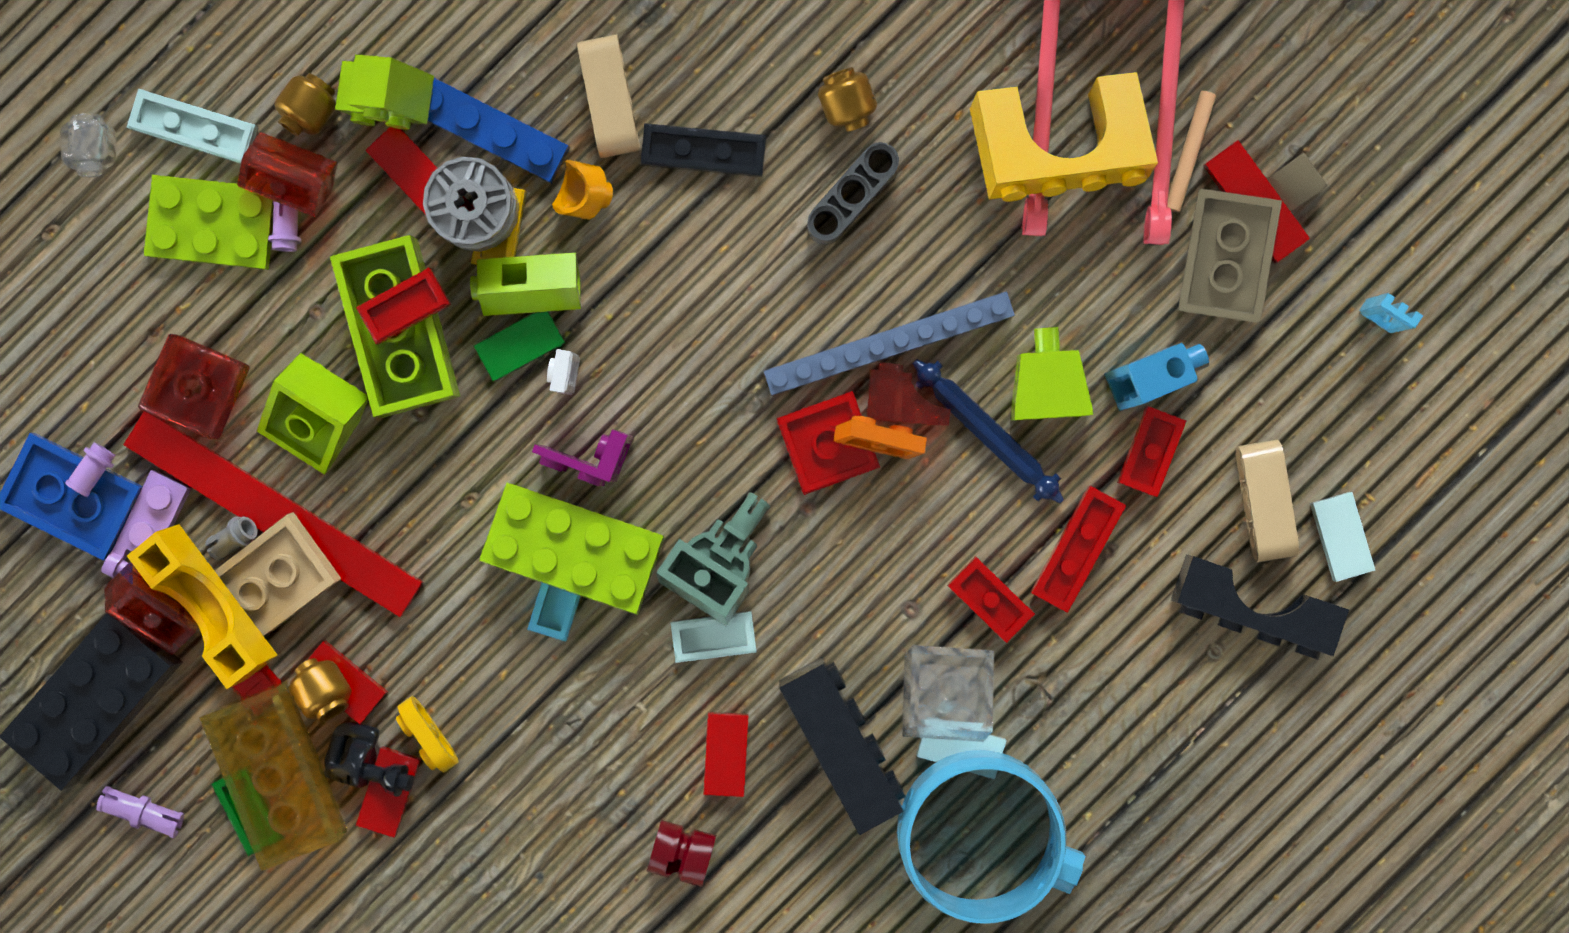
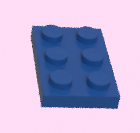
[0,433,143,561]

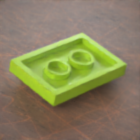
[143,175,277,270]

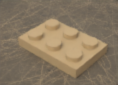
[215,512,341,637]

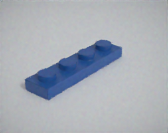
[428,78,570,184]

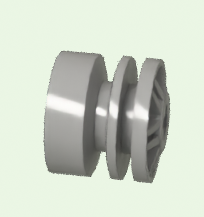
[423,157,519,252]

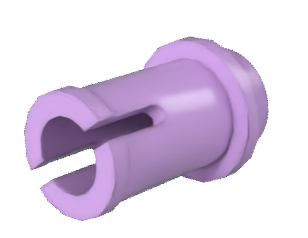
[268,199,301,252]
[65,442,115,497]

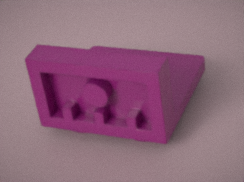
[532,429,634,487]

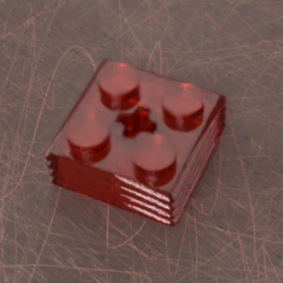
[138,334,250,439]

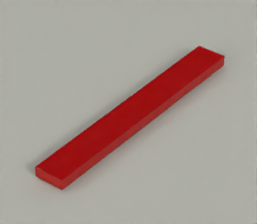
[123,410,424,617]

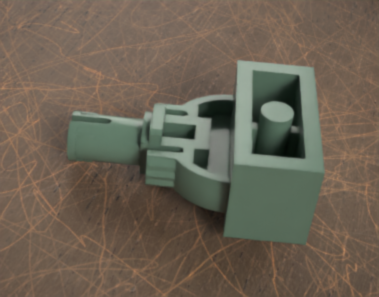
[656,492,770,626]

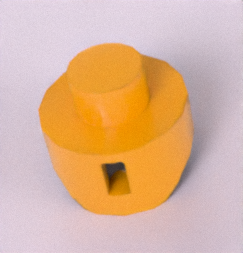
[552,160,613,220]

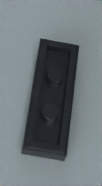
[641,123,766,177]

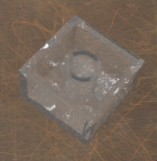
[902,645,994,742]

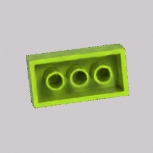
[330,235,461,418]
[479,482,664,615]

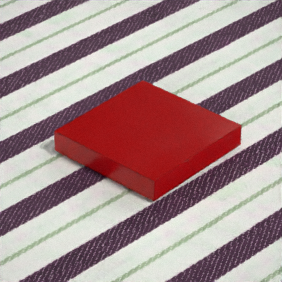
[776,391,881,495]

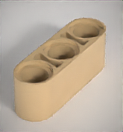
[577,34,640,158]
[1236,439,1299,563]

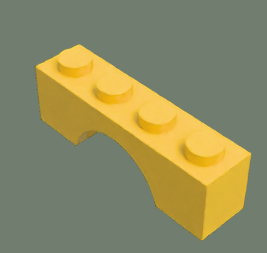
[127,524,278,689]

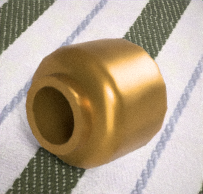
[818,67,877,132]
[274,73,336,137]
[289,658,351,722]

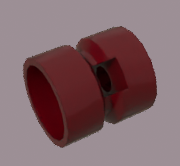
[647,820,716,887]

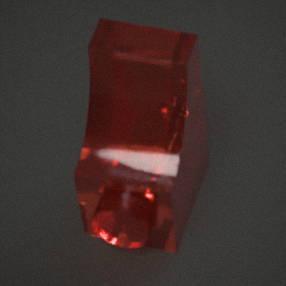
[866,363,950,426]

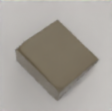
[1267,153,1327,211]

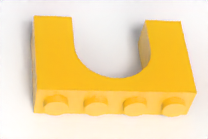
[970,72,1158,202]

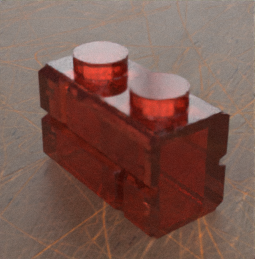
[237,132,338,217]
[104,562,199,654]

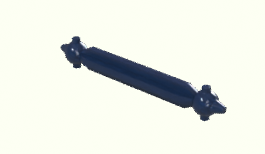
[912,359,1064,504]

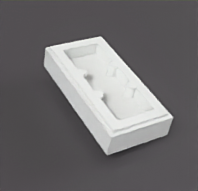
[547,349,580,395]

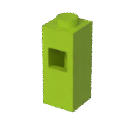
[470,252,581,316]

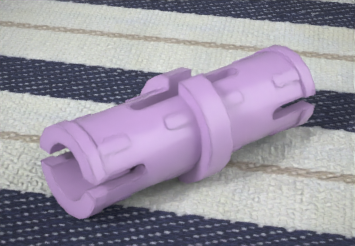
[96,786,185,839]

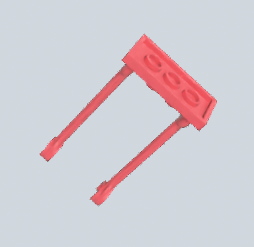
[1022,0,1185,245]

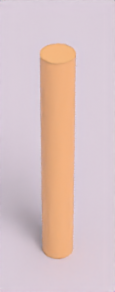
[1167,91,1216,213]

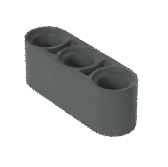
[807,142,899,245]

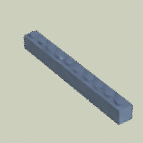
[764,291,1015,396]

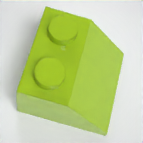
[256,353,368,475]

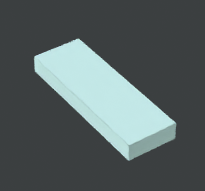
[126,89,258,166]

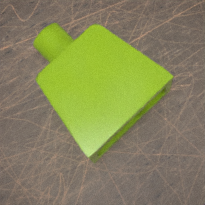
[1011,327,1093,421]

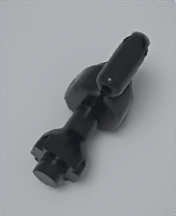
[324,722,414,797]

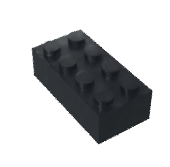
[0,609,183,791]
[779,657,906,835]

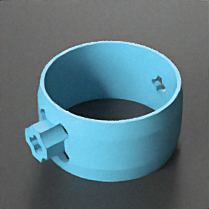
[897,750,1086,924]

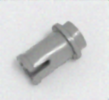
[205,516,258,561]

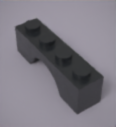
[1171,554,1349,660]

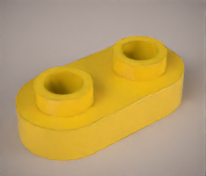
[396,696,459,773]

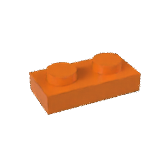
[834,416,927,459]

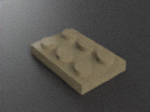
[1178,188,1282,323]

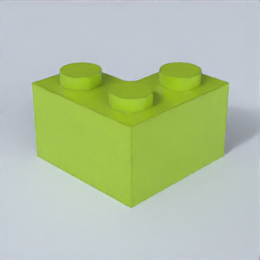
[335,54,434,130]

